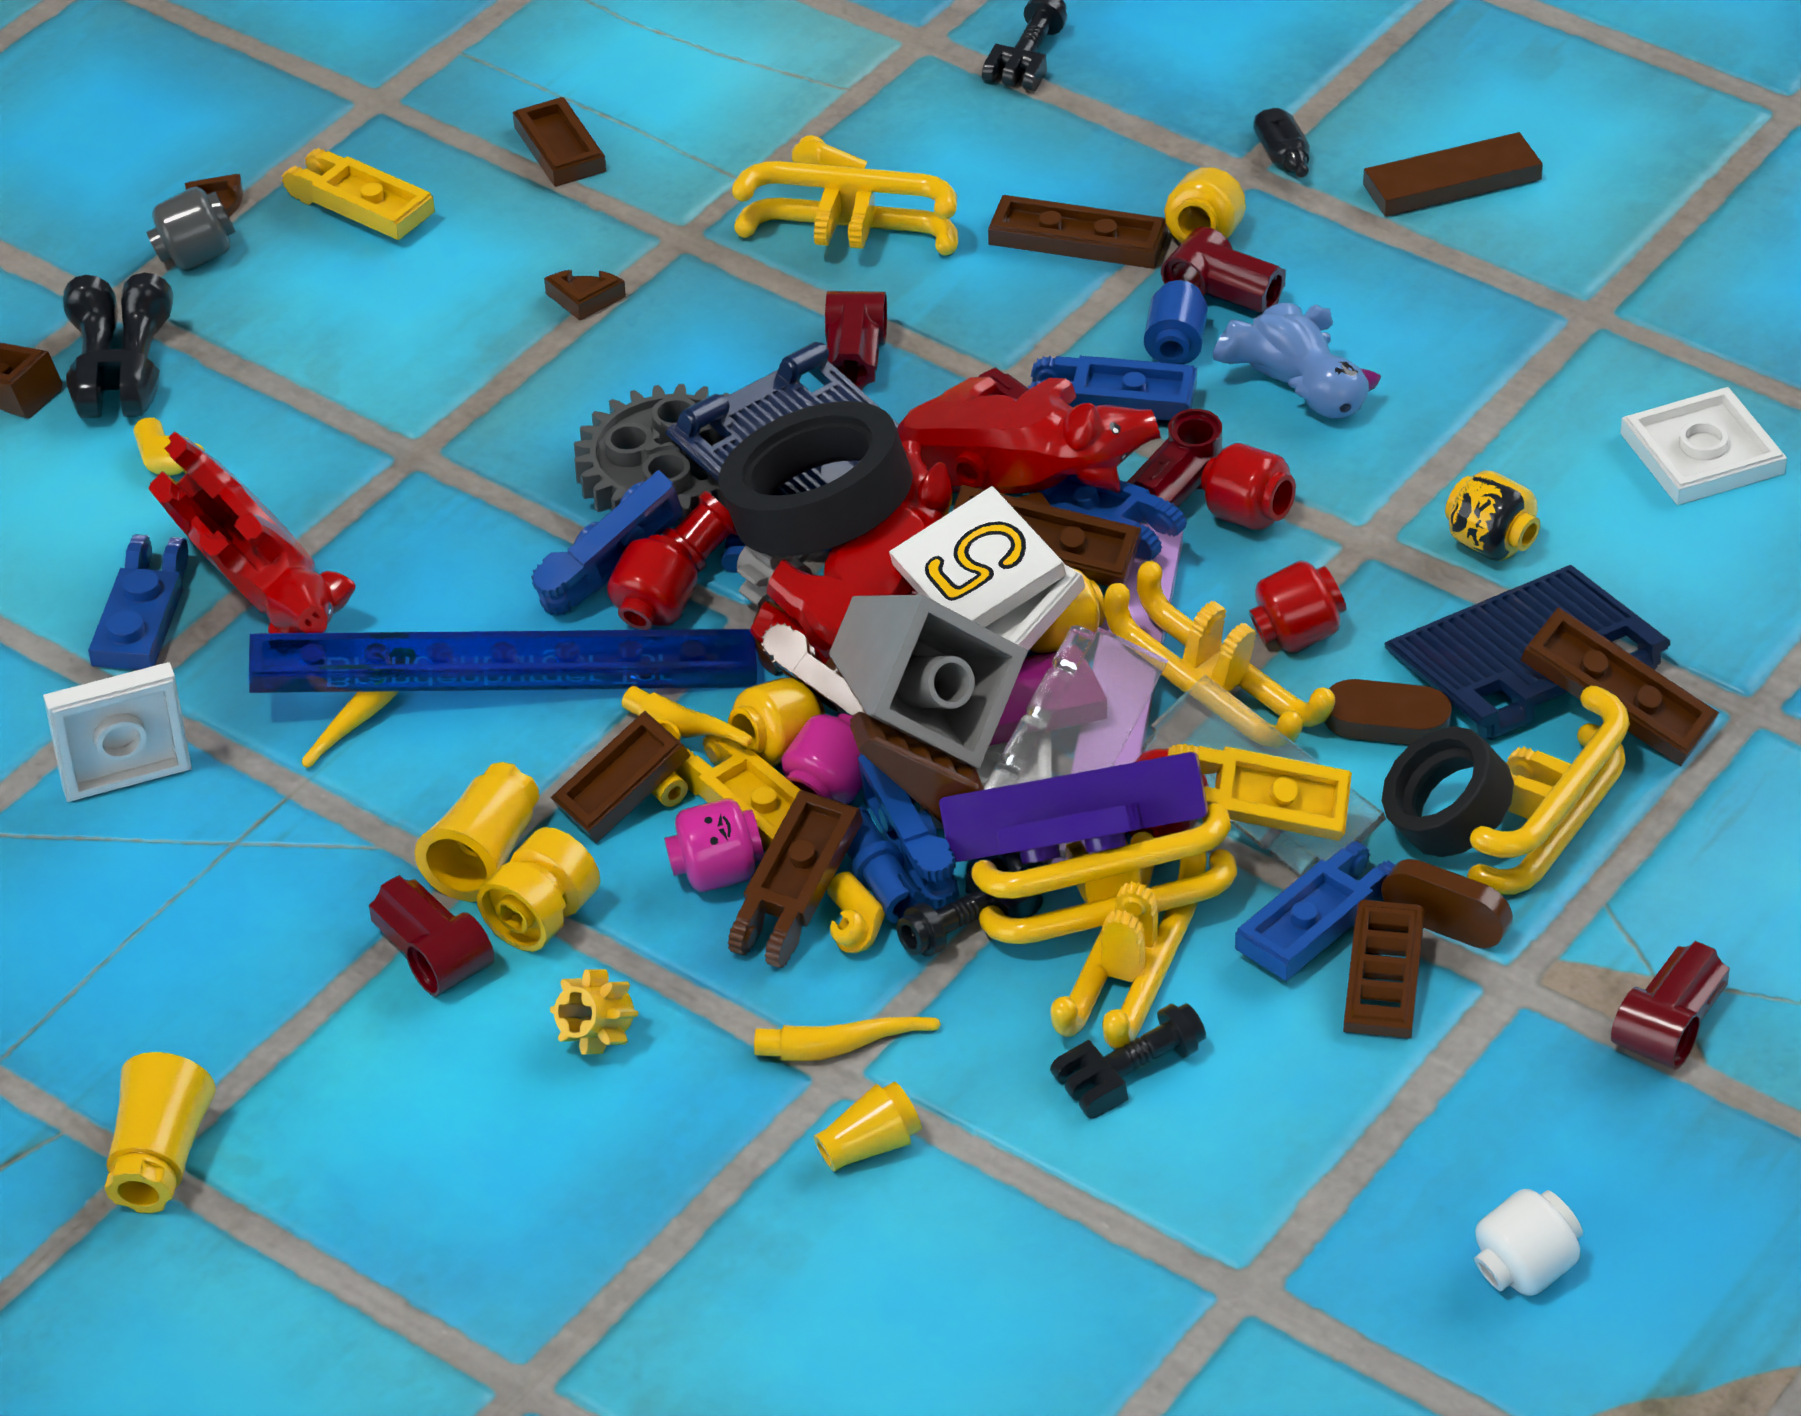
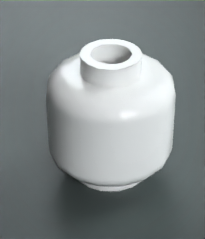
[1474,1189,1583,1296]

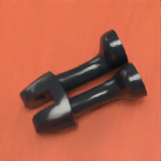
[63,272,173,418]

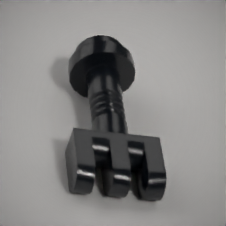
[982,0,1067,91]
[897,859,1043,957]
[1050,1003,1206,1118]

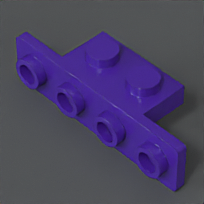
[939,752,1208,864]

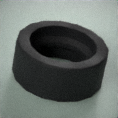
[1381,726,1514,857]

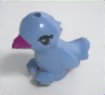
[1213,303,1381,419]

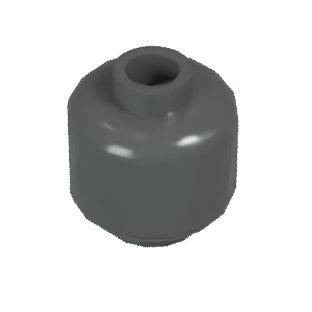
[146,187,236,271]

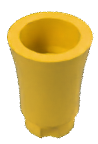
[414,762,540,902]
[105,1052,216,1213]

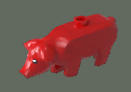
[897,377,1161,494]
[148,432,356,658]
[750,440,953,665]

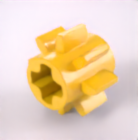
[550,969,638,1055]

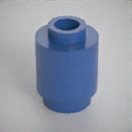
[1144,280,1208,365]

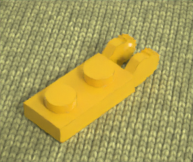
[281,148,435,240]
[675,735,801,851]
[1168,744,1352,841]

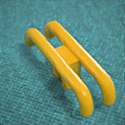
[732,161,958,256]
[1104,561,1335,751]
[1467,686,1630,895]
[971,803,1237,944]
[1050,832,1207,1050]

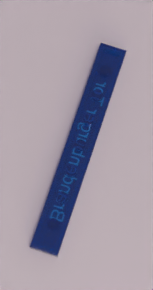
[249,629,757,693]

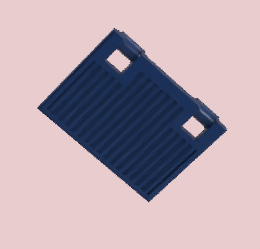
[666,342,899,496]
[1384,565,1671,740]

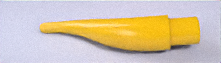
[301,648,416,768]
[622,686,753,746]
[754,1017,941,1061]

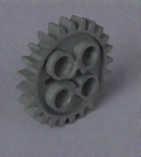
[574,384,730,523]

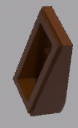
[0,343,63,418]
[850,711,984,824]
[1343,900,1424,1038]

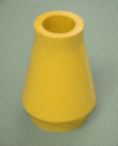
[813,1081,922,1172]

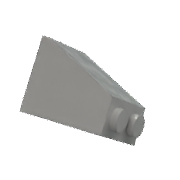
[829,595,1028,769]

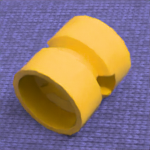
[476,827,600,952]

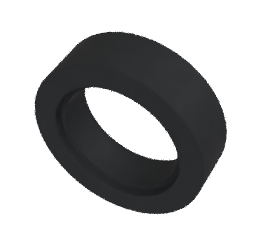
[718,401,913,556]

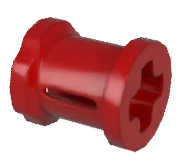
[661,490,738,572]

